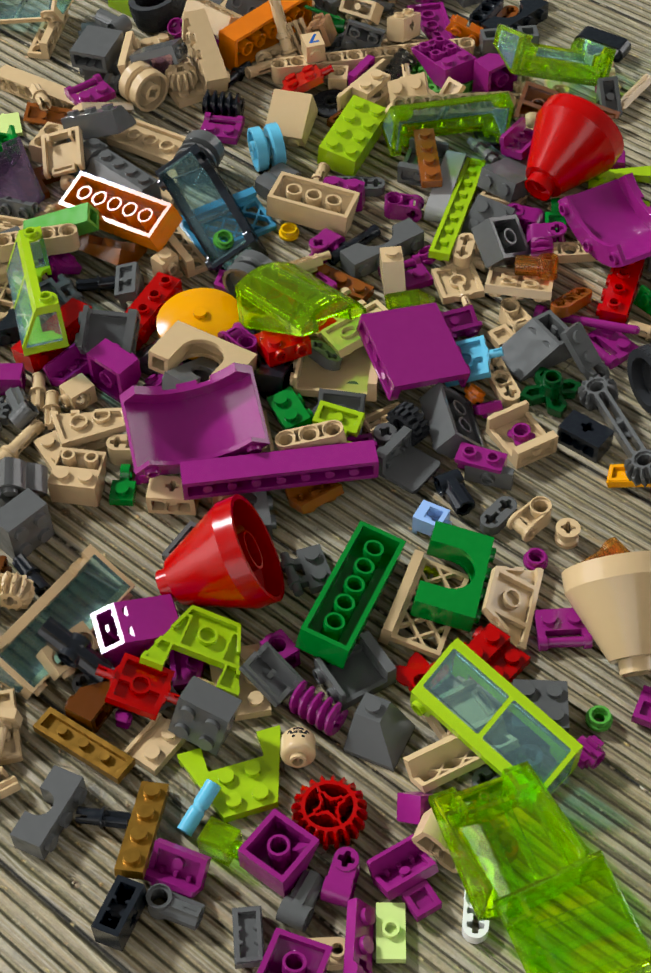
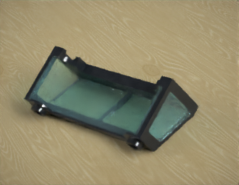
[155,143,269,274]

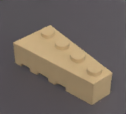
[182,8,231,94]

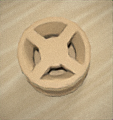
[554,518,581,549]

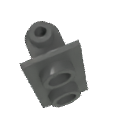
[0,196,41,219]

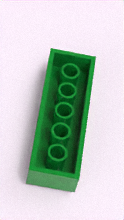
[295,520,406,669]

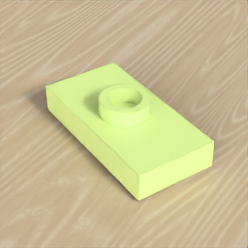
[376,902,406,964]

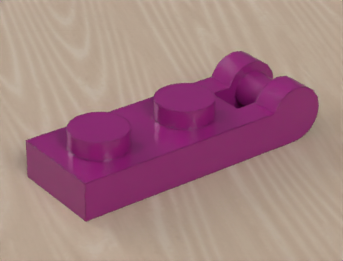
[343,898,375,973]

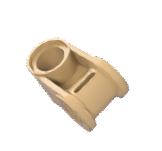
[499,297,532,333]
[506,496,552,542]

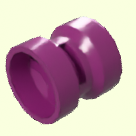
[167,17,182,39]

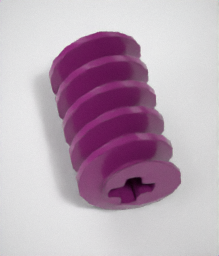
[289,680,349,736]

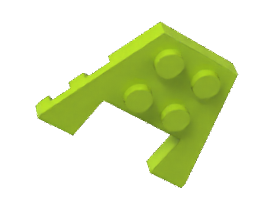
[588,166,651,207]
[139,605,241,698]
[177,725,281,823]

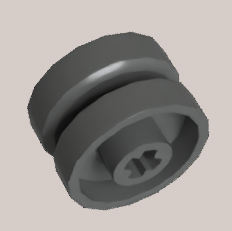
[222,250,280,307]

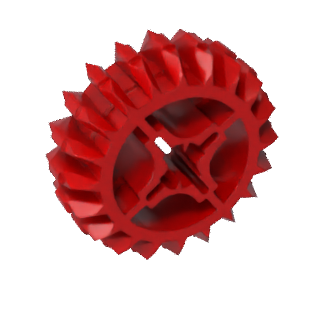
[291,774,368,851]

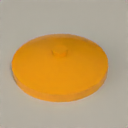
[156,288,246,360]

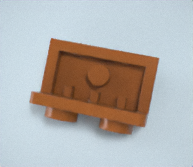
[284,482,344,515]

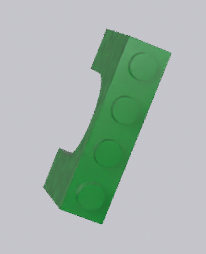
[410,521,496,632]

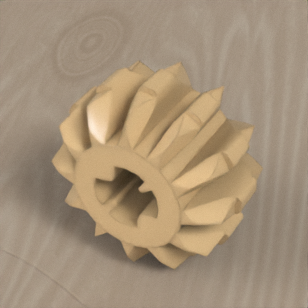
[165,61,198,92]
[0,571,35,611]

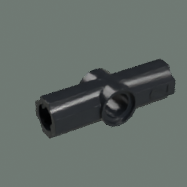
[35,616,114,683]

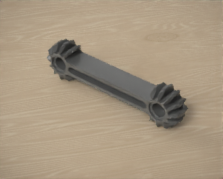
[578,374,651,487]

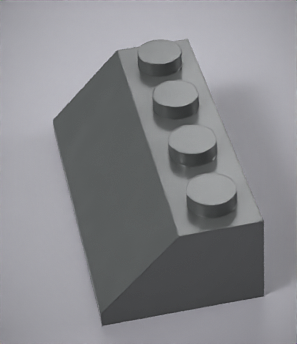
[85,149,162,200]

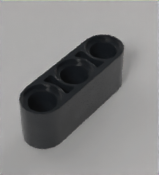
[469,0,504,27]
[574,26,631,63]

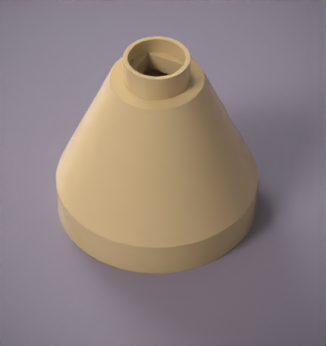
[561,550,651,677]

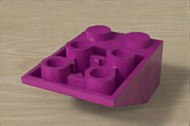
[411,35,477,88]
[90,594,179,667]

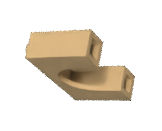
[148,320,257,380]

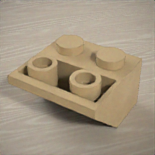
[48,447,107,507]

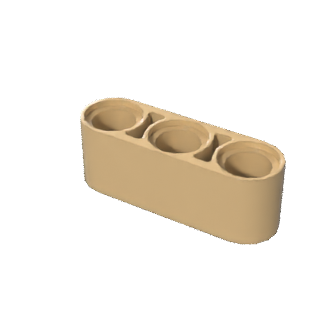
[274,420,347,451]

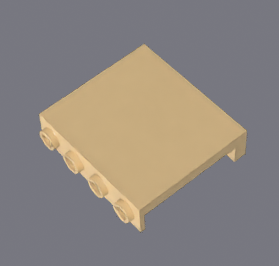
[290,320,380,402]

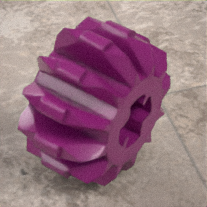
[531,235,554,272]

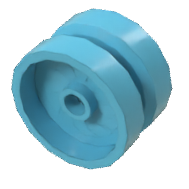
[247,122,287,172]

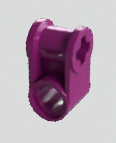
[384,192,425,222]
[507,203,545,234]
[525,222,567,250]
[309,228,345,264]
[218,322,258,358]
[320,847,360,908]

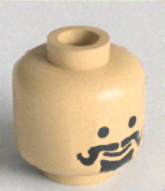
[280,726,316,768]

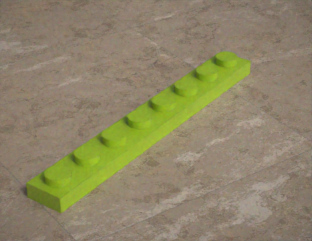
[428,157,486,261]

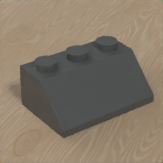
[61,103,136,142]
[419,382,486,459]

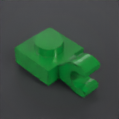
[545,198,566,232]
[109,464,137,506]

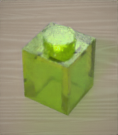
[197,816,243,867]

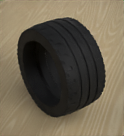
[128,0,186,33]
[627,343,651,414]

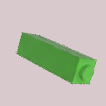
[23,202,99,236]

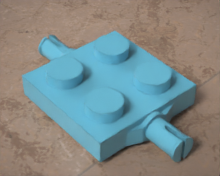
[445,335,504,387]

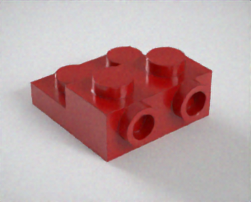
[254,322,312,367]
[463,623,531,683]

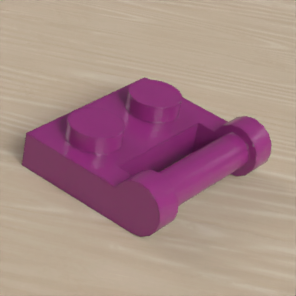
[64,73,116,105]
[200,112,245,145]
[378,254,433,298]
[588,328,639,369]
[533,608,593,651]

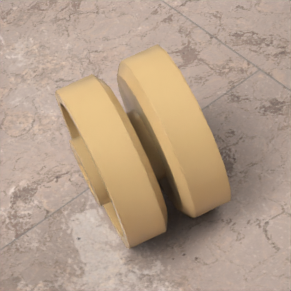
[118,61,169,112]

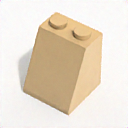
[265,89,318,147]

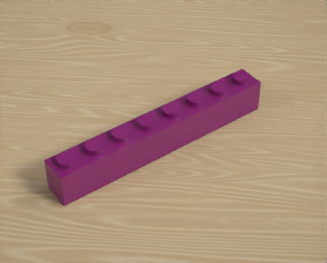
[180,440,379,500]

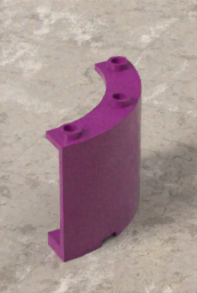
[558,173,651,268]
[119,362,270,478]

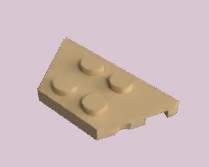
[481,566,544,651]

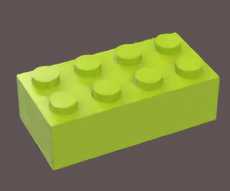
[317,95,388,176]

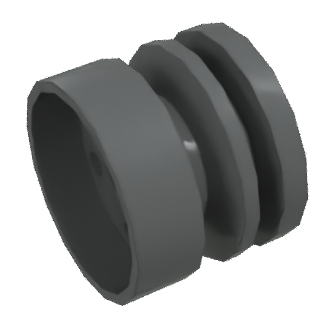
[173,129,225,185]

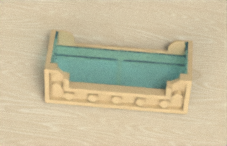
[0,0,74,24]
[0,544,135,700]

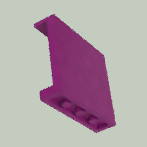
[357,302,470,401]

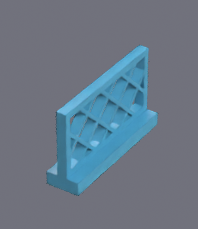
[179,186,277,258]

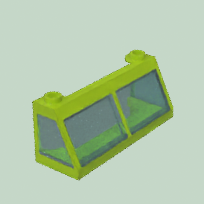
[6,226,69,356]
[410,638,583,813]

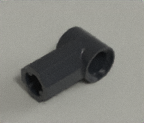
[433,469,475,516]

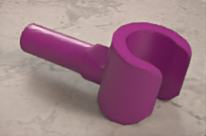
[115,708,133,729]

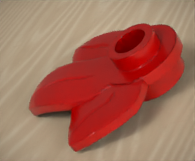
[395,652,446,694]

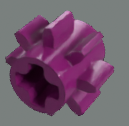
[577,735,606,770]

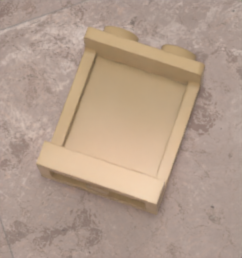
[486,400,559,470]

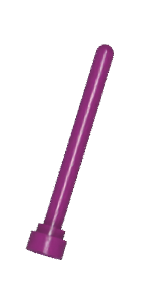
[533,304,640,335]

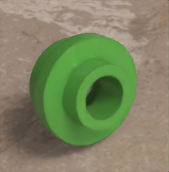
[213,229,234,250]
[585,705,613,732]

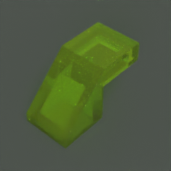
[385,289,435,310]

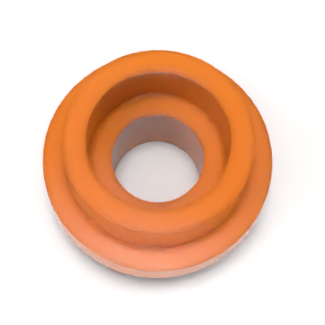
[464,383,486,404]

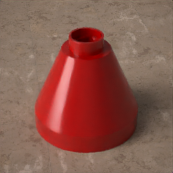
[525,93,624,201]
[155,494,284,609]

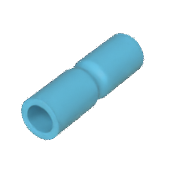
[177,779,221,837]

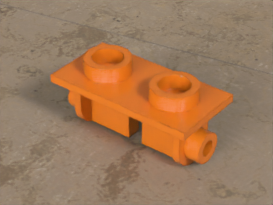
[445,14,484,47]

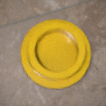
[279,222,300,242]

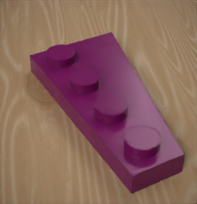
[407,1,456,40]

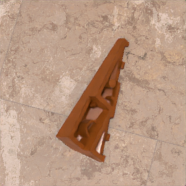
[513,80,621,119]
[78,234,147,265]

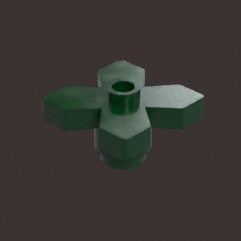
[520,367,581,418]

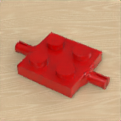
[272,64,334,94]
[95,652,180,721]

